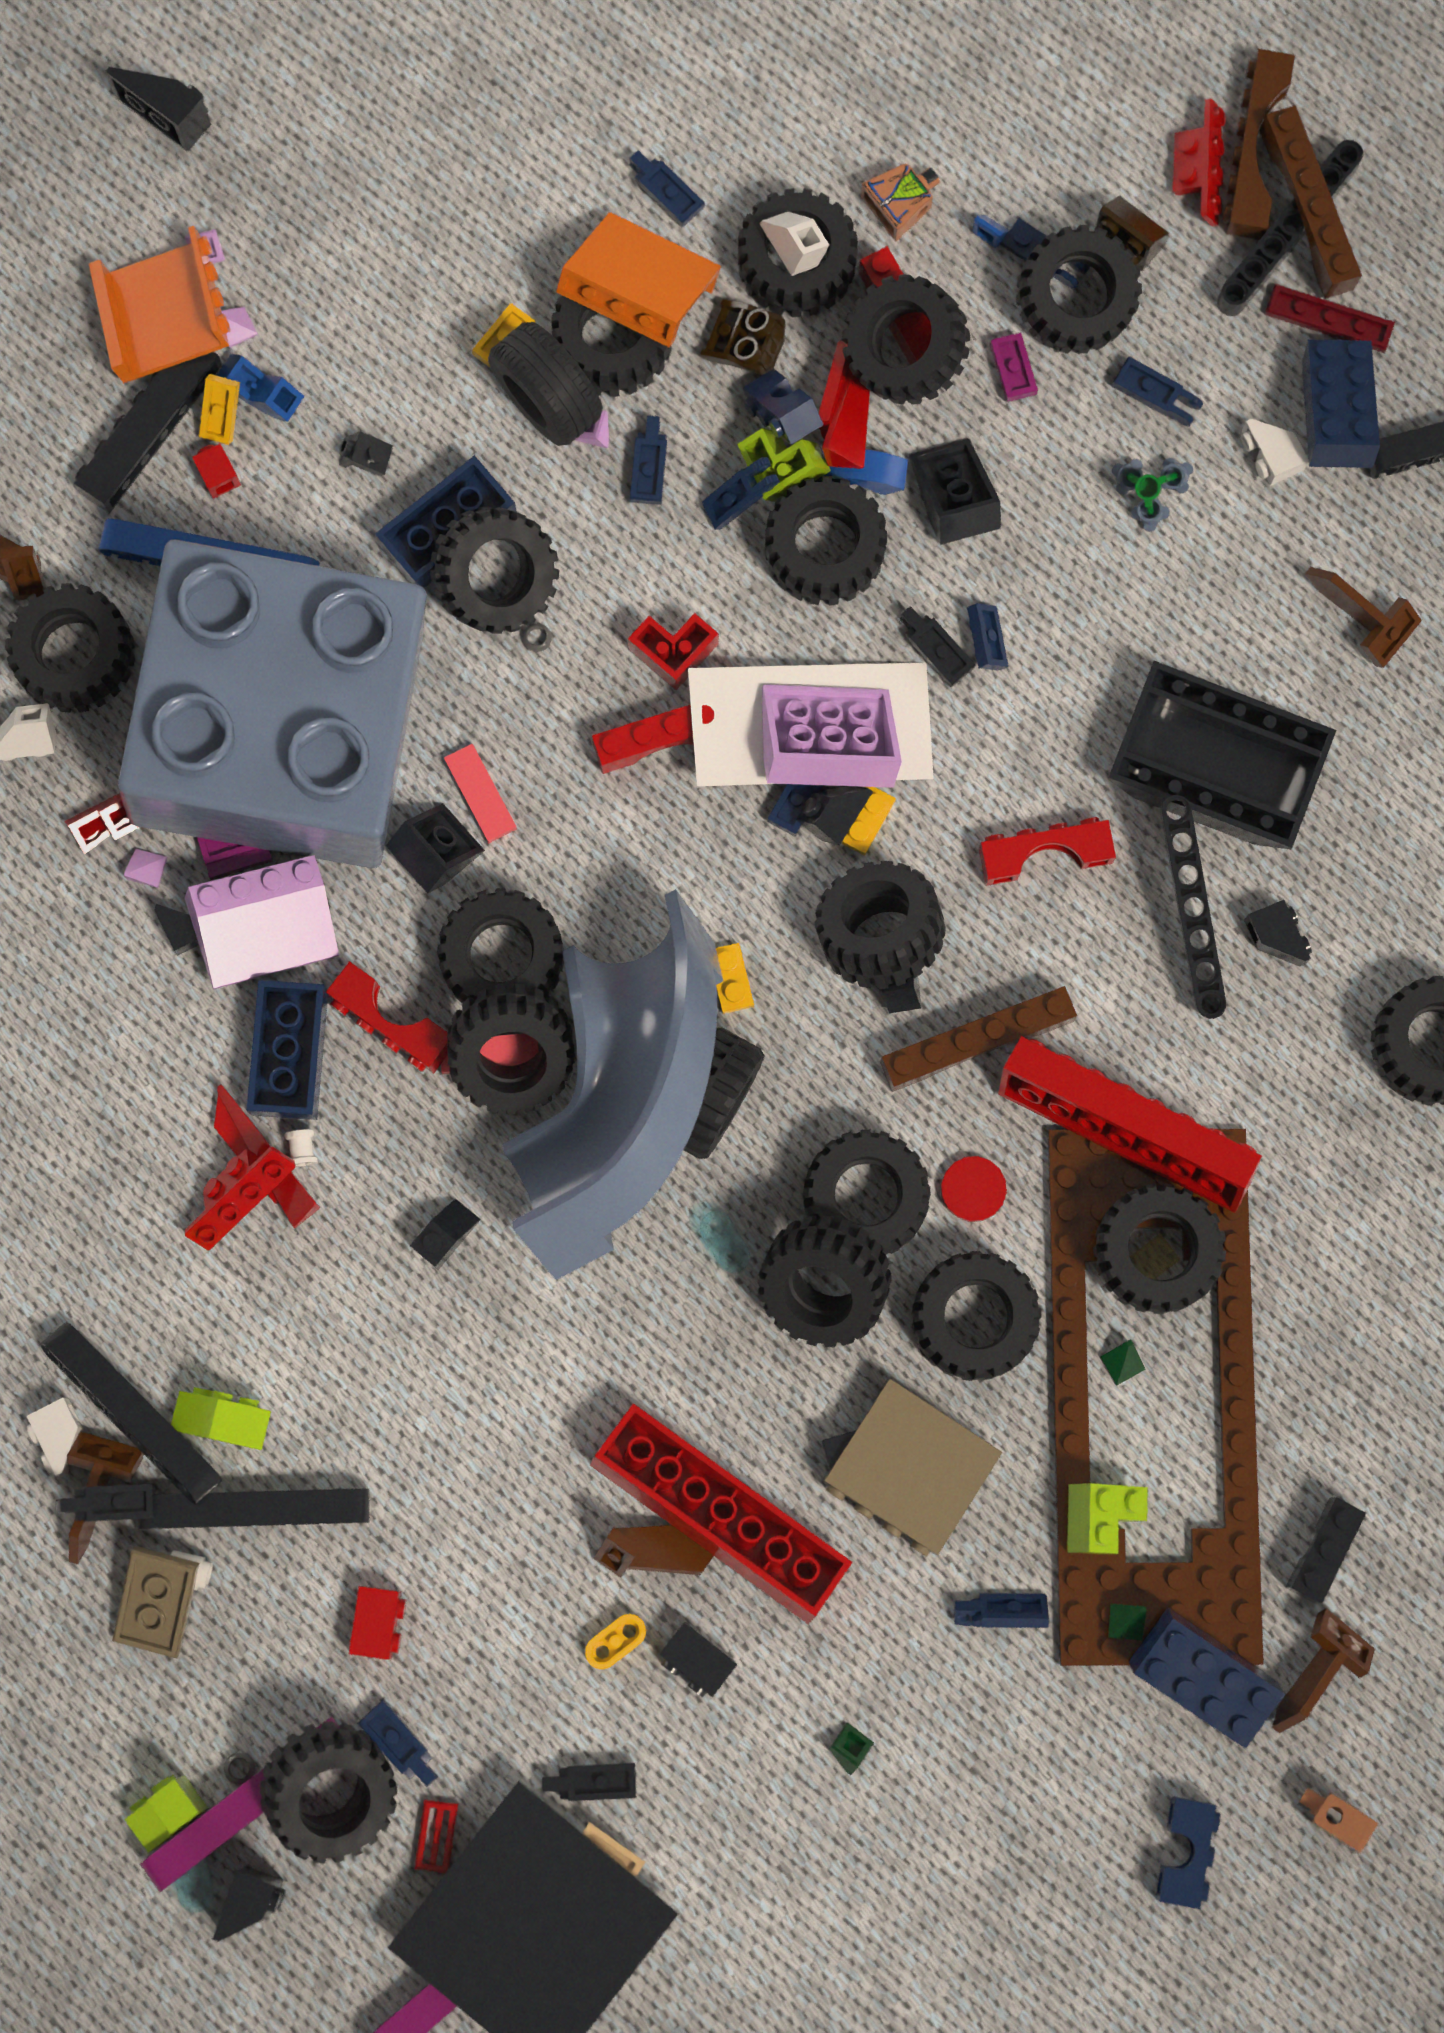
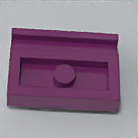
[197,837,273,880]

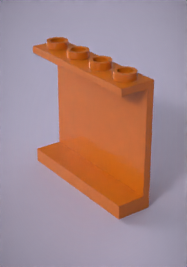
[556,212,721,348]
[88,226,231,384]

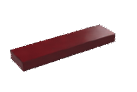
[1265,284,1395,353]

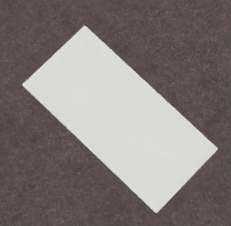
[688,663,933,786]

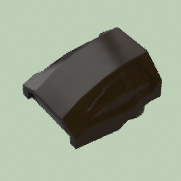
[700,299,786,376]

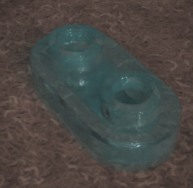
[700,1211,750,1274]
[175,1858,215,1913]

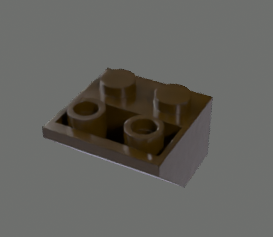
[1094,195,1169,272]

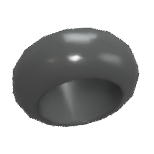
[522,623,552,652]
[224,1752,255,1785]

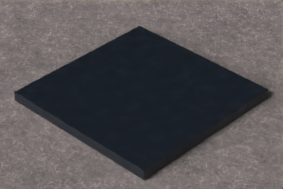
[387,1781,679,2033]

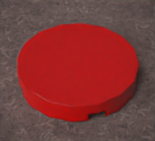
[941,1156,1007,1222]

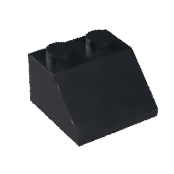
[386,803,485,894]
[212,1866,286,1942]

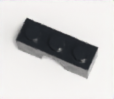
[1285,1497,1367,1604]

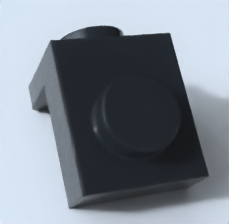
[339,431,393,476]

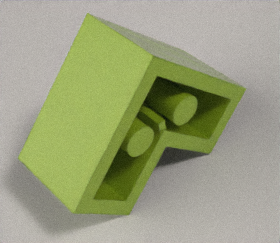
[737,428,831,502]
[171,1387,271,1450]
[1067,1483,1148,1554]
[124,1775,208,1853]

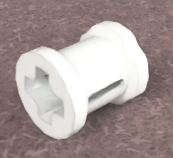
[284,1129,318,1167]

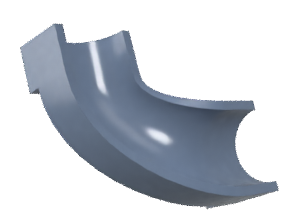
[502,889,723,1280]

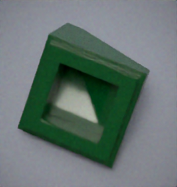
[1100,1339,1146,1386]
[1108,1603,1147,1641]
[829,1722,874,1776]

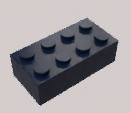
[1302,339,1380,468]
[375,455,517,588]
[246,980,328,1120]
[1129,1607,1285,1749]

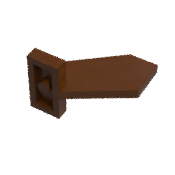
[0,535,46,600]
[1305,567,1422,668]
[67,1431,143,1564]
[593,1525,714,1578]
[1272,1608,1375,1733]

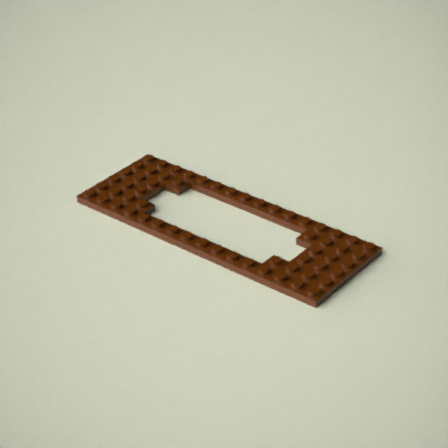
[1048,1129,1264,1666]

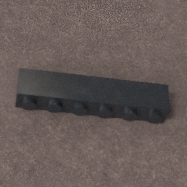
[74,352,223,514]

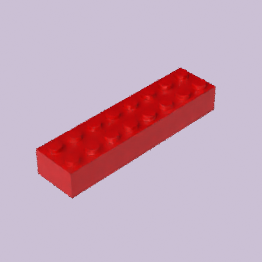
[998,1036,1262,1213]
[590,1403,853,1625]

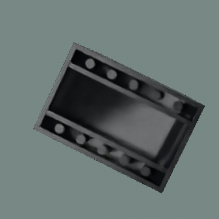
[1108,661,1337,850]

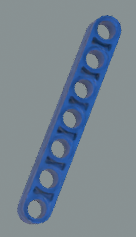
[98,518,320,566]

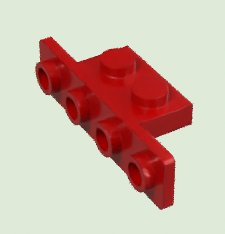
[1172,98,1226,226]
[185,1147,296,1250]

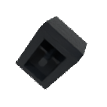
[154,904,199,956]

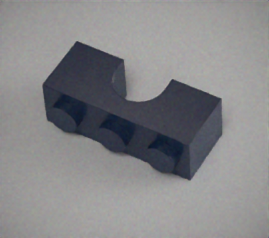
[742,369,824,444]
[1155,1796,1220,1910]

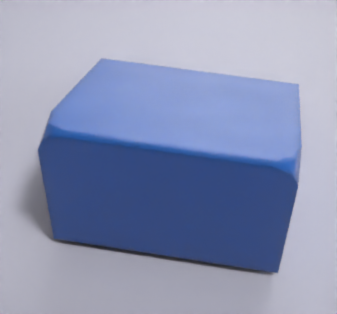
[972,214,1009,248]

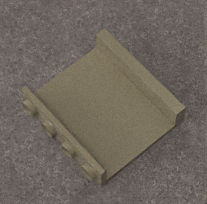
[822,1379,1003,1557]

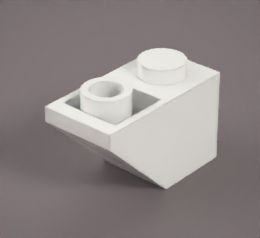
[760,212,829,276]
[1240,419,1309,486]
[0,703,57,761]
[26,1398,83,1477]

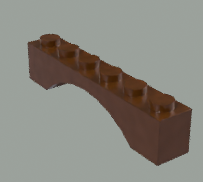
[1222,49,1295,240]
[1259,105,1362,299]
[880,986,1077,1092]

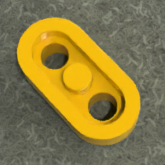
[585,1614,646,1669]

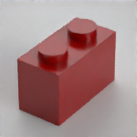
[349,1586,407,1660]

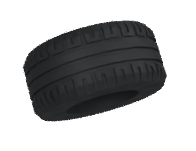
[488,322,603,446]

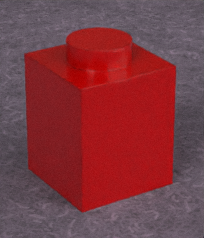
[192,443,241,499]

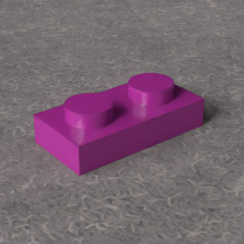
[990,332,1038,402]

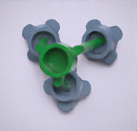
[1112,458,1193,532]

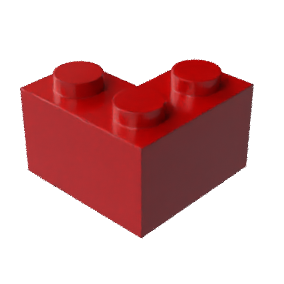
[627,613,719,690]

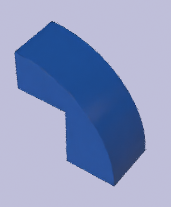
[216,354,305,422]
[815,450,908,495]

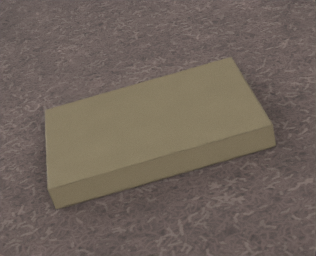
[112,1546,200,1659]

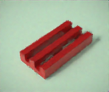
[414,1799,459,1873]

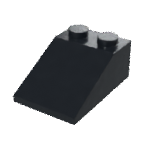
[105,67,211,152]
[909,438,1001,545]

